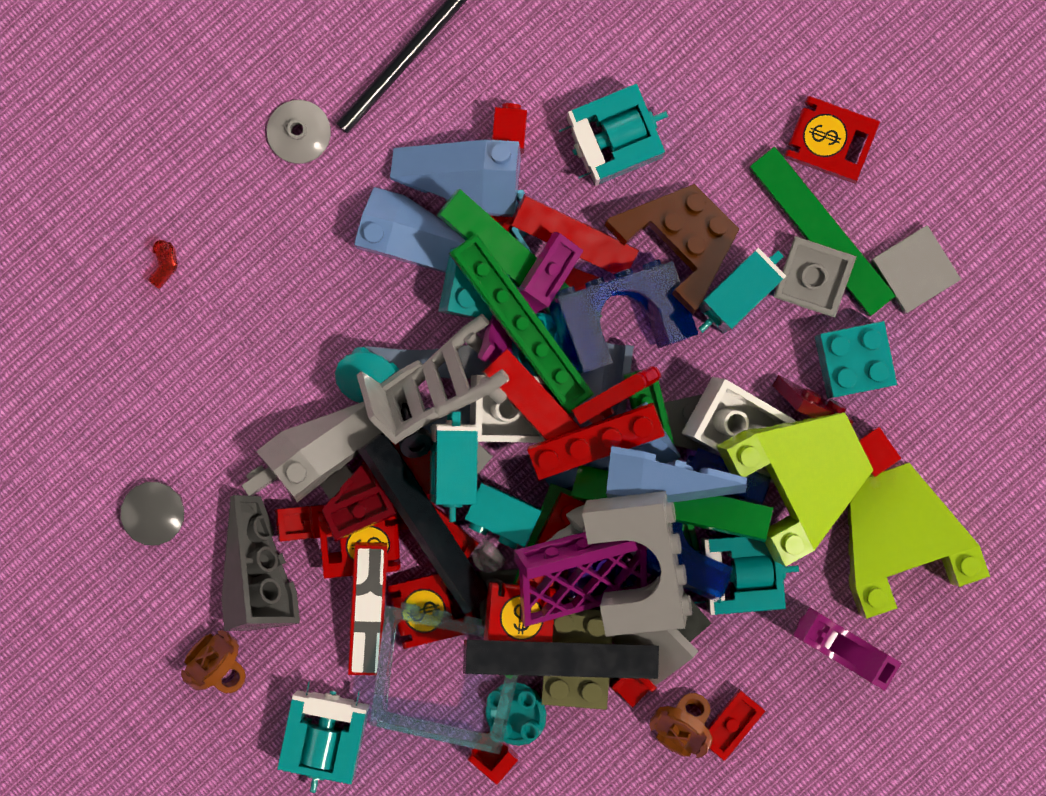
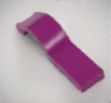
[478,232,583,362]

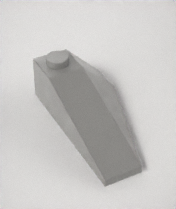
[256,402,382,502]

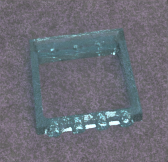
[370,603,518,755]

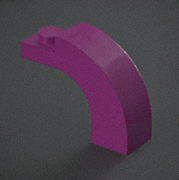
[793,607,902,691]

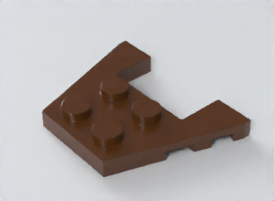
[604,184,739,315]

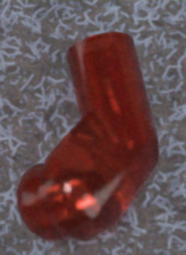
[147,240,178,289]

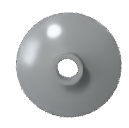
[267,100,331,164]

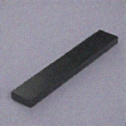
[358,432,488,614]
[463,640,659,679]

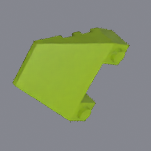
[716,412,873,567]
[848,463,990,619]

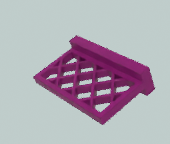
[514,532,647,627]

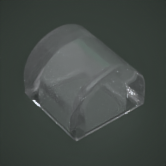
[473,537,506,573]

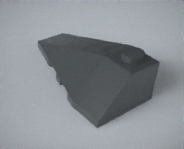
[221,495,300,631]

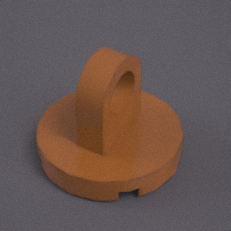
[181,630,246,693]
[649,693,712,758]

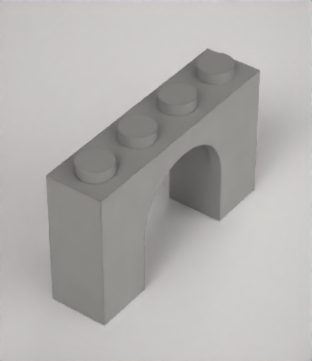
[582,491,692,637]

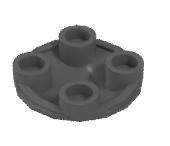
[121,482,184,545]

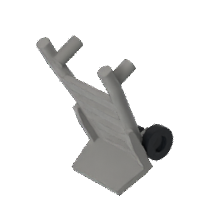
[357,314,510,458]

